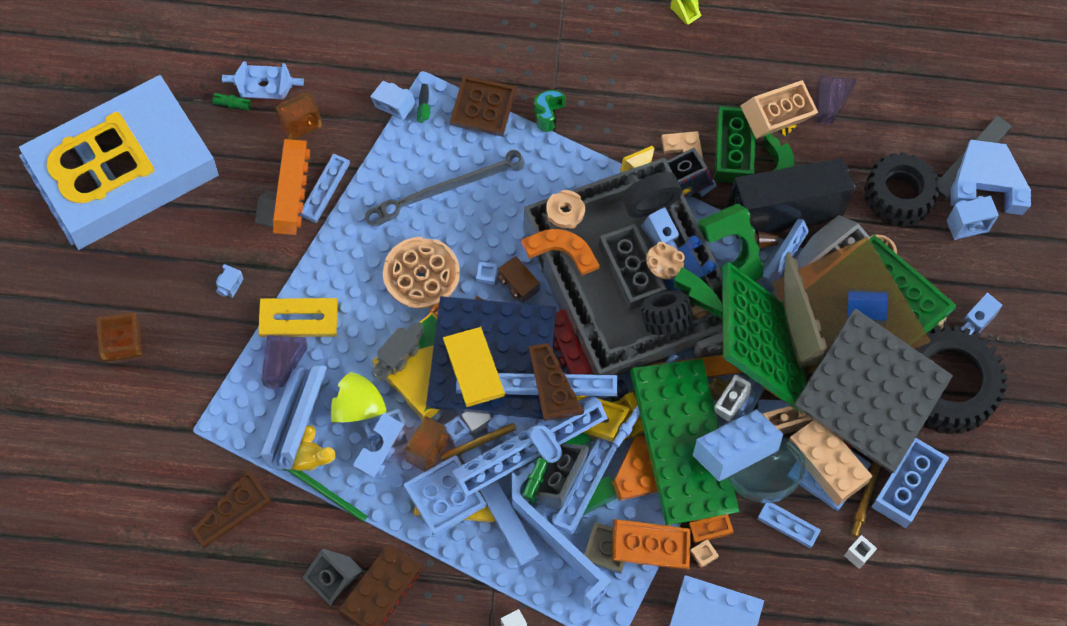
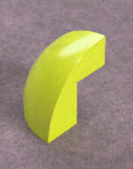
[331,372,387,422]

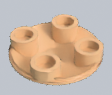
[646,242,685,279]

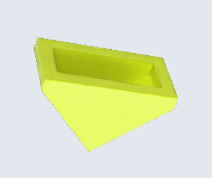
[670,0,701,25]

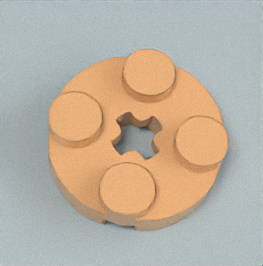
[546,190,585,229]

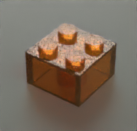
[276,91,322,140]
[96,312,143,362]
[405,416,448,472]

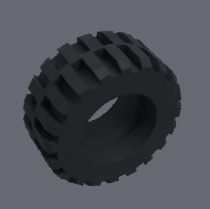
[864,152,939,226]

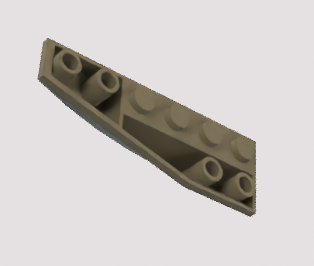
[784,252,827,369]

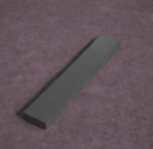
[938,115,1012,200]

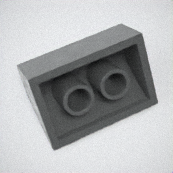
[535,443,589,509]

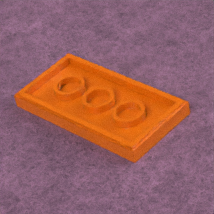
[611,519,691,570]

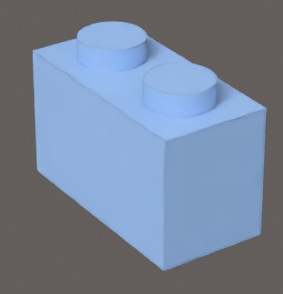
[370,81,416,120]

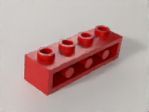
[553,310,593,375]

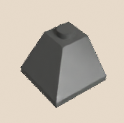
[302,549,363,606]

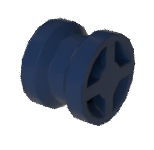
[610,379,629,402]

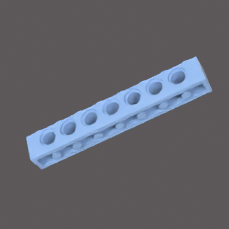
[452,396,608,497]

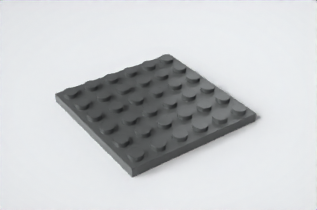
[793,308,953,473]

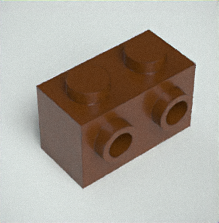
[497,256,540,303]

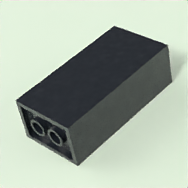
[725,158,855,239]

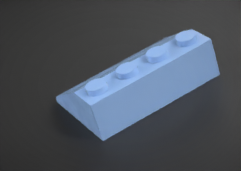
[670,575,764,626]

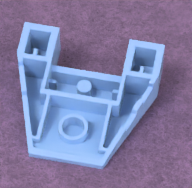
[951,140,1031,215]

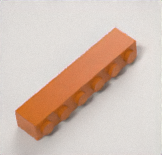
[273,139,310,235]

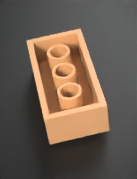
[740,80,818,139]
[786,420,873,506]

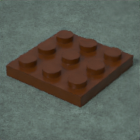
[450,75,516,137]

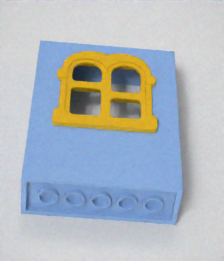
[19,75,219,250]

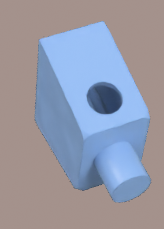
[641,207,679,249]
[960,293,1002,335]

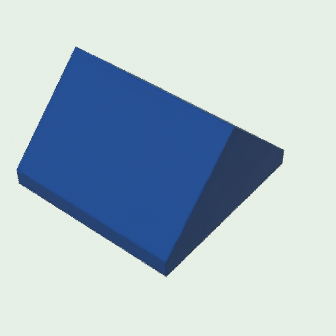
[847,289,888,328]

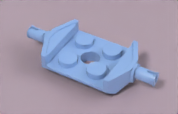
[222,61,304,99]

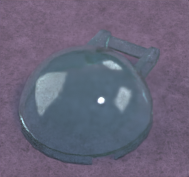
[727,438,805,503]

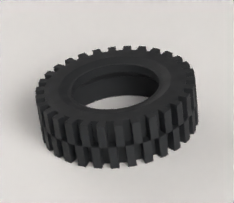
[911,325,1008,434]

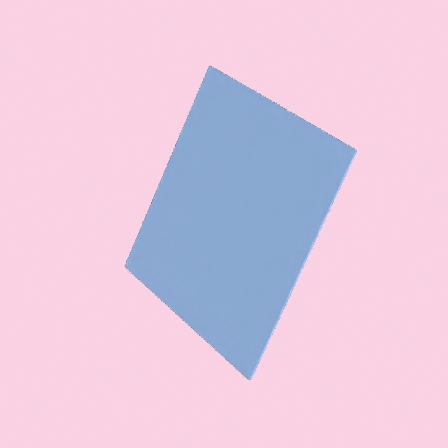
[193,71,803,626]

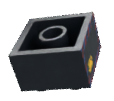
[667,147,714,198]

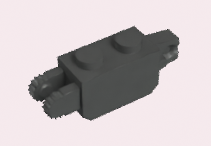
[372,321,424,382]

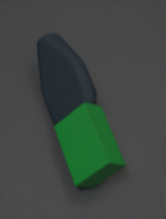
[416,84,430,123]

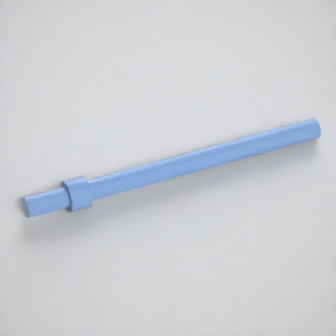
[612,354,678,448]

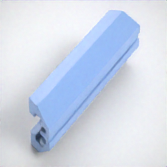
[261,365,327,470]

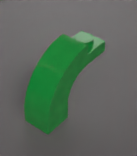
[762,133,794,171]

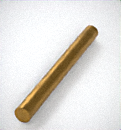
[441,422,517,461]

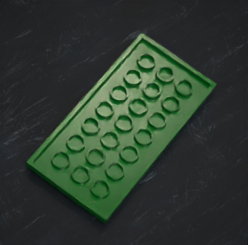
[630,359,739,526]

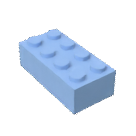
[693,409,783,481]
[871,438,949,528]

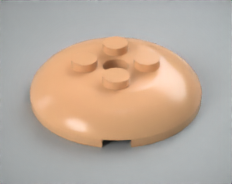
[383,237,460,308]

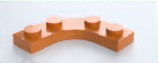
[521,229,600,276]

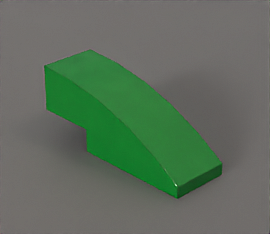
[674,267,723,319]

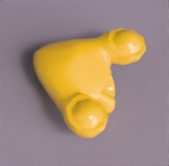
[291,425,336,471]

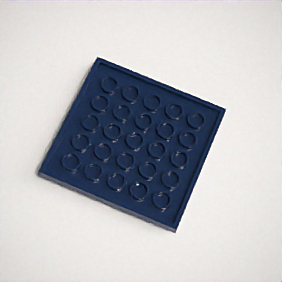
[426,296,557,419]

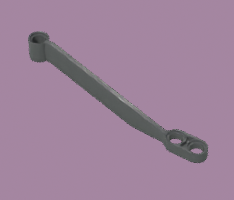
[365,150,525,227]

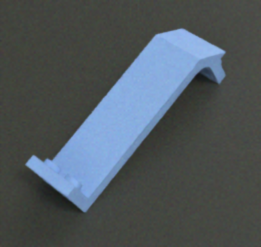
[511,463,611,610]

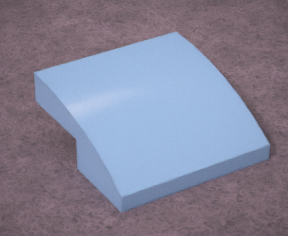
[362,408,414,458]

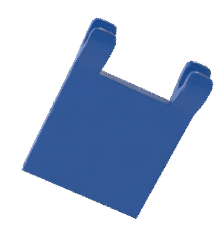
[663,236,717,292]

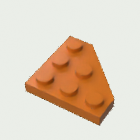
[612,434,658,501]

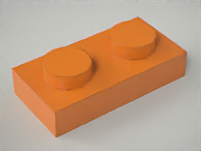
[689,513,734,544]

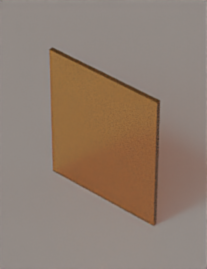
[771,237,930,365]

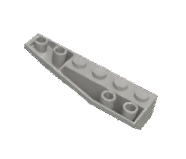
[771,215,870,303]

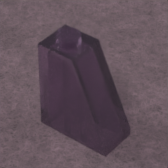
[815,75,856,124]
[261,335,308,389]

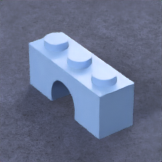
[353,413,406,479]

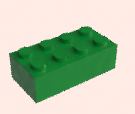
[714,106,755,183]

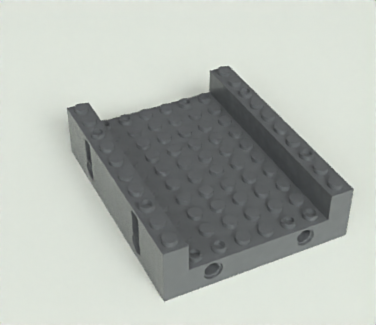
[523,157,723,375]

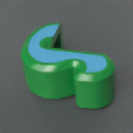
[534,90,566,132]

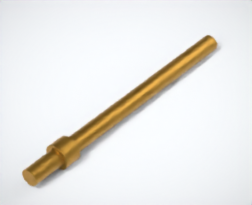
[850,461,880,538]

